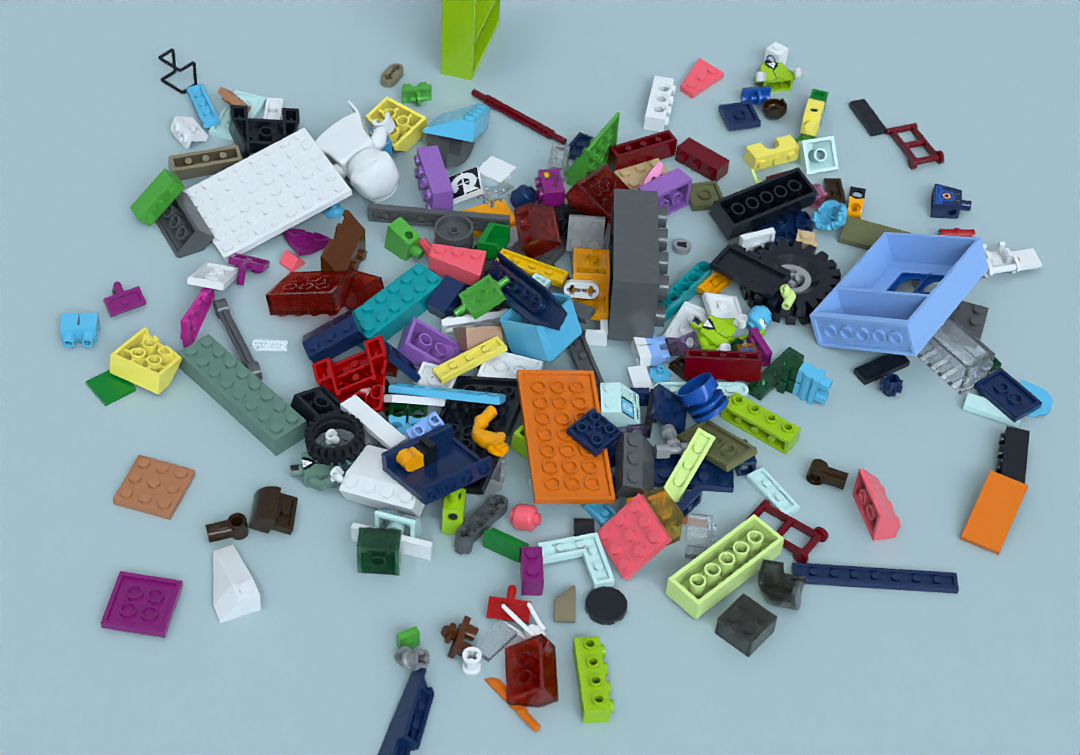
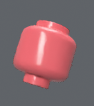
[510,503,541,532]

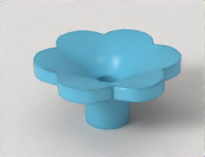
[322,203,345,219]
[648,365,671,384]

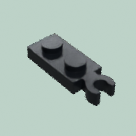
[643,388,657,438]

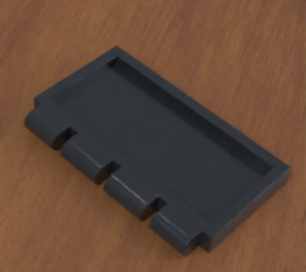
[709,243,791,300]

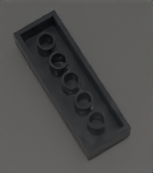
[709,167,818,240]

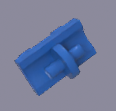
[741,86,771,105]

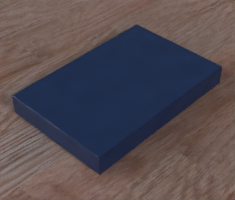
[973,368,1042,423]

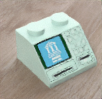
[600,382,640,427]
[375,508,422,539]

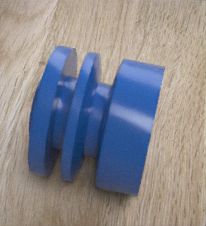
[677,372,729,423]

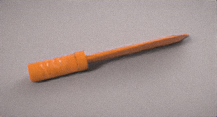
[485,677,541,732]

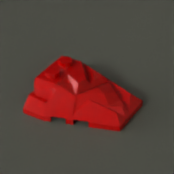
[312,335,387,413]

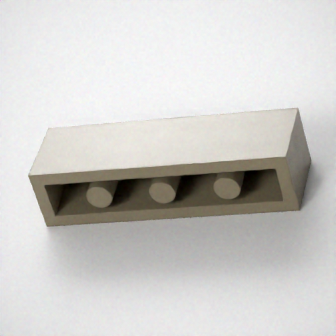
[168,145,242,180]

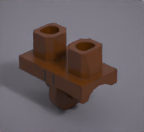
[441,615,479,659]

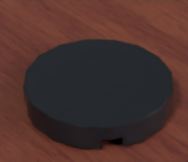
[585,587,627,625]

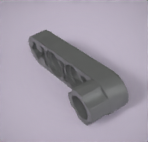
[454,495,508,555]

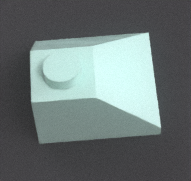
[797,136,839,175]

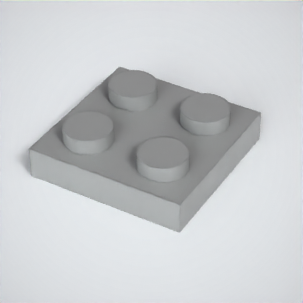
[566,214,605,251]

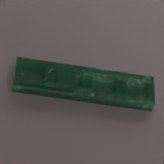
[747,347,804,401]

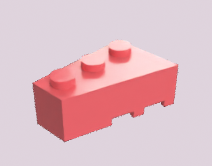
[429,243,487,286]

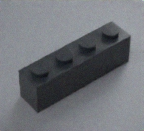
[995,426,1030,484]

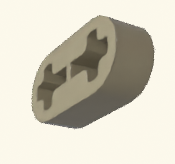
[381,63,404,88]

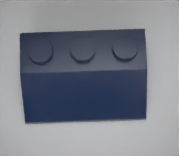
[302,309,367,363]

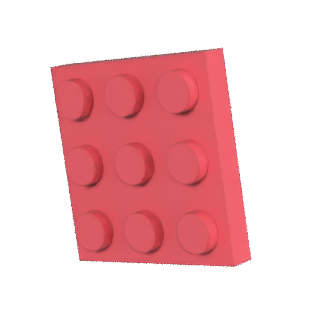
[597,493,672,581]

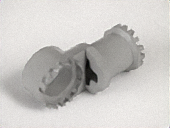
[394,645,430,669]

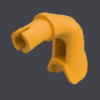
[471,405,509,457]

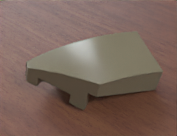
[554,585,576,623]

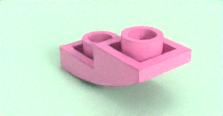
[637,162,663,190]

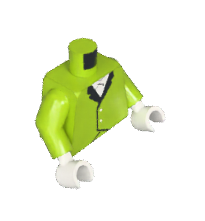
[753,60,805,93]
[689,314,748,351]

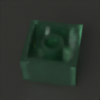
[357,527,401,575]

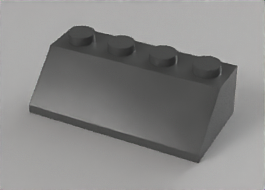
[155,192,214,258]

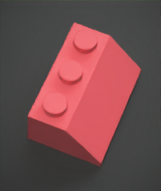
[852,469,900,541]

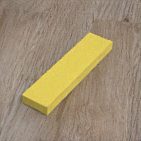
[432,336,508,384]

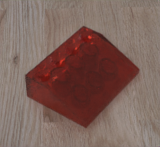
[564,164,629,224]
[265,270,356,317]

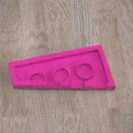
[180,287,215,348]

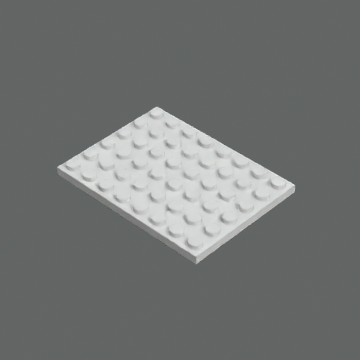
[183,128,353,262]

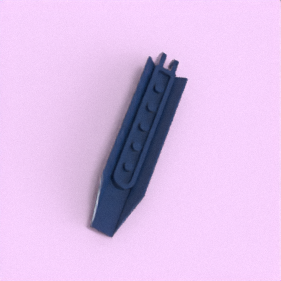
[485,251,568,331]

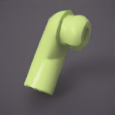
[780,284,796,310]

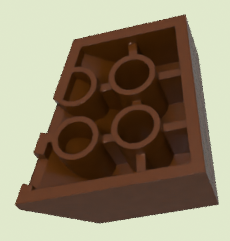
[320,209,367,290]

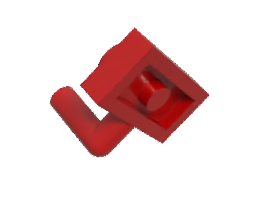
[486,585,532,624]

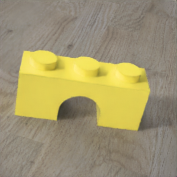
[744,135,800,171]

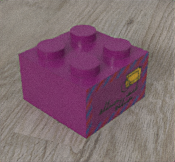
[535,168,565,220]

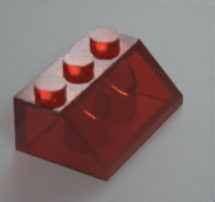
[514,202,562,259]
[505,633,558,708]

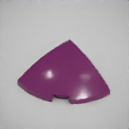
[282,229,331,256]

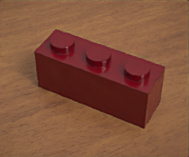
[675,137,730,181]

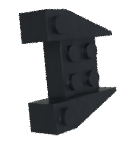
[229,105,300,159]

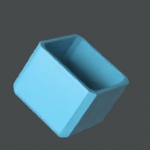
[500,293,582,362]

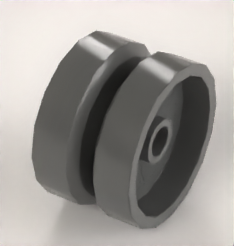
[434,214,474,249]

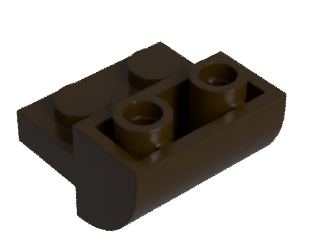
[248,486,298,535]

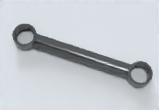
[213,298,263,380]

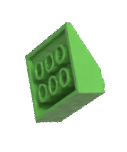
[566,112,620,191]

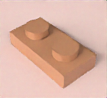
[218,87,252,113]

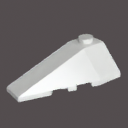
[213,545,261,623]

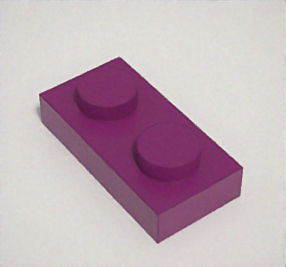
[746,327,772,367]

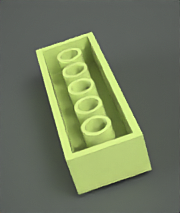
[666,514,784,620]

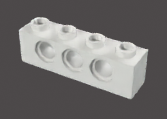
[644,76,676,132]

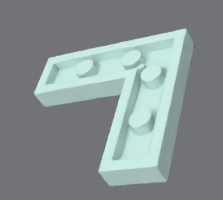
[537,532,615,589]

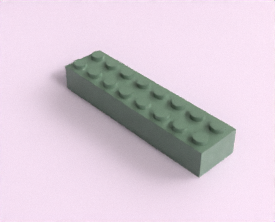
[178,334,307,456]

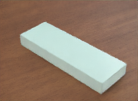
[962,393,1021,427]
[746,467,800,516]

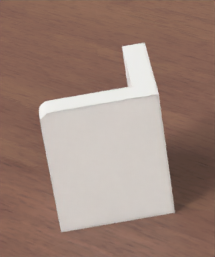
[584,319,608,346]

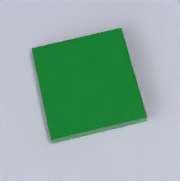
[86,370,136,406]

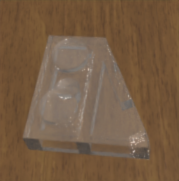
[477,182,515,208]

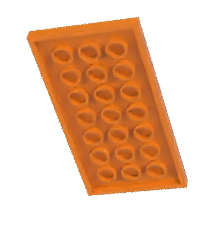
[516,370,616,504]

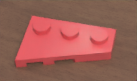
[680,58,724,98]

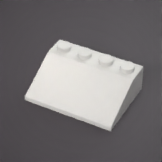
[339,445,424,517]

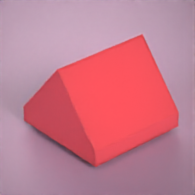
[279,249,305,272]

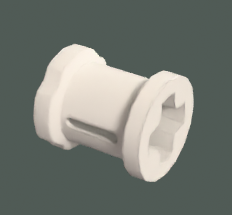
[462,647,482,675]

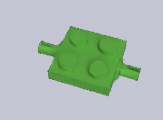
[453,274,510,320]

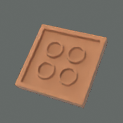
[113,455,196,520]

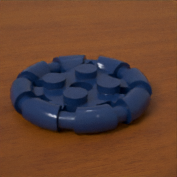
[752,210,813,247]

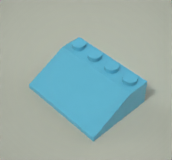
[423,103,490,142]

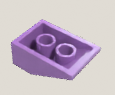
[397,317,461,367]

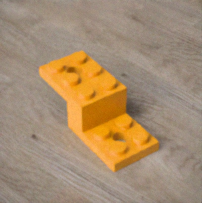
[571,248,610,321]

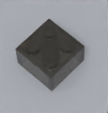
[715,593,777,658]

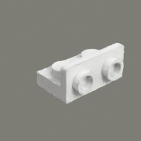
[170,116,208,149]

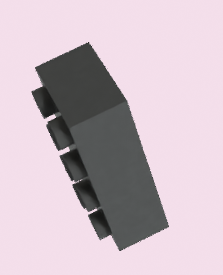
[608,189,669,341]

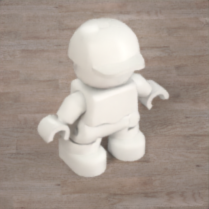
[315,101,400,203]

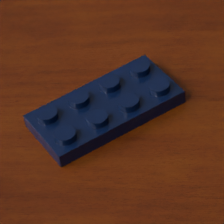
[654,454,734,493]

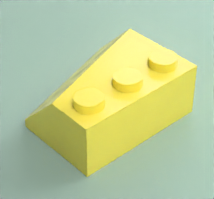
[365,96,427,152]
[110,327,182,395]

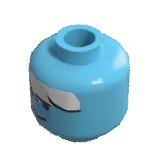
[746,305,772,331]

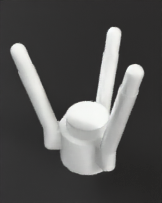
[501,602,547,646]

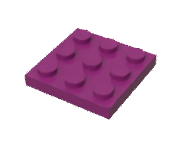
[101,571,183,638]

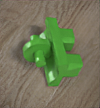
[402,82,432,106]

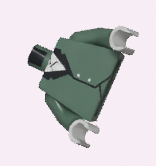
[290,429,344,491]

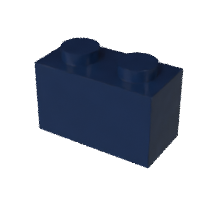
[426,275,466,319]

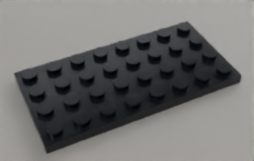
[439,376,521,495]

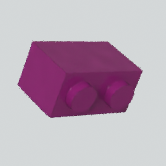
[520,547,544,596]

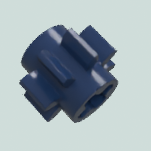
[879,373,903,397]

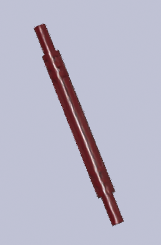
[471,89,567,145]

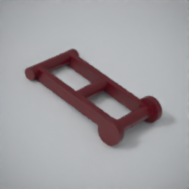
[885,123,944,169]
[746,499,829,563]

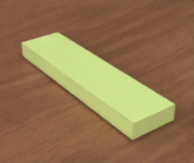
[662,428,716,504]

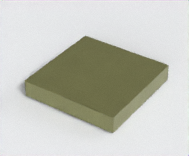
[689,180,723,212]

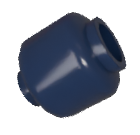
[509,184,536,211]

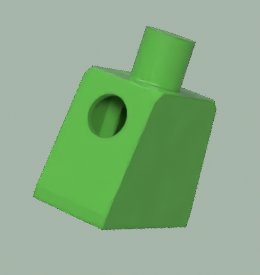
[384,217,425,261]

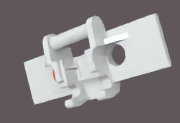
[983,241,1042,278]

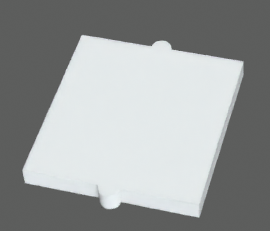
[479,155,516,185]

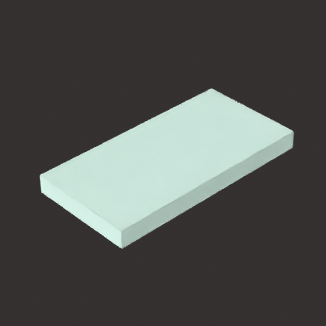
[209,90,267,141]

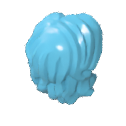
[811,200,847,231]

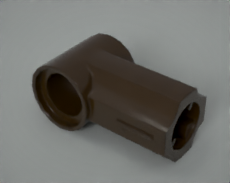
[806,459,849,489]
[205,513,249,543]

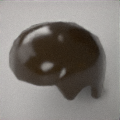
[762,99,787,120]

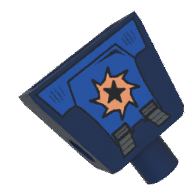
[930,183,972,219]

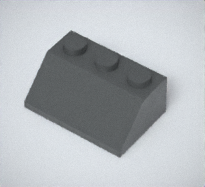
[615,432,654,498]

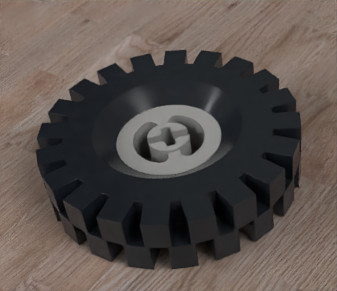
[740,240,841,325]

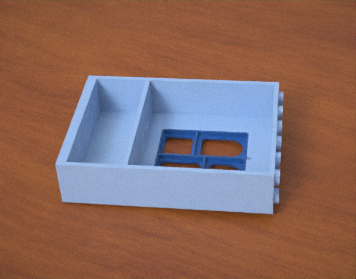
[809,232,989,356]

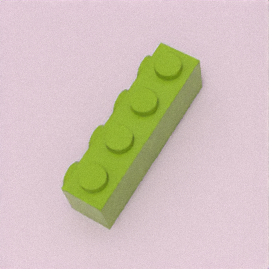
[720,392,801,455]
[572,636,614,724]

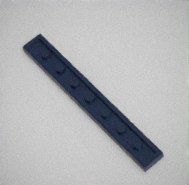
[791,562,959,594]

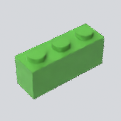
[130,168,185,226]

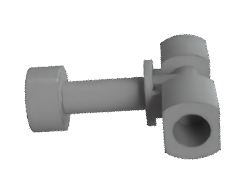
[654,424,690,459]

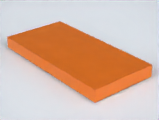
[960,470,1029,555]

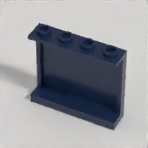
[381,423,492,505]

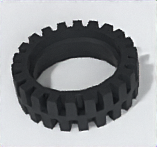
[304,411,365,466]

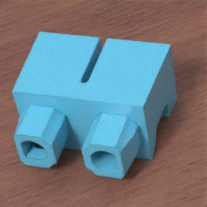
[60,312,100,348]

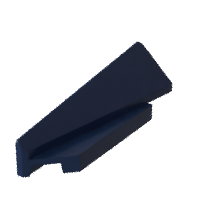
[378,668,434,755]

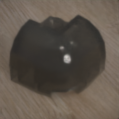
[758,559,805,611]

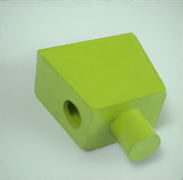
[442,488,466,535]

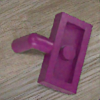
[228,253,270,285]
[103,281,146,317]

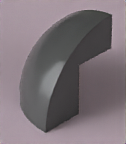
[426,134,475,167]

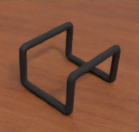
[158,48,198,94]

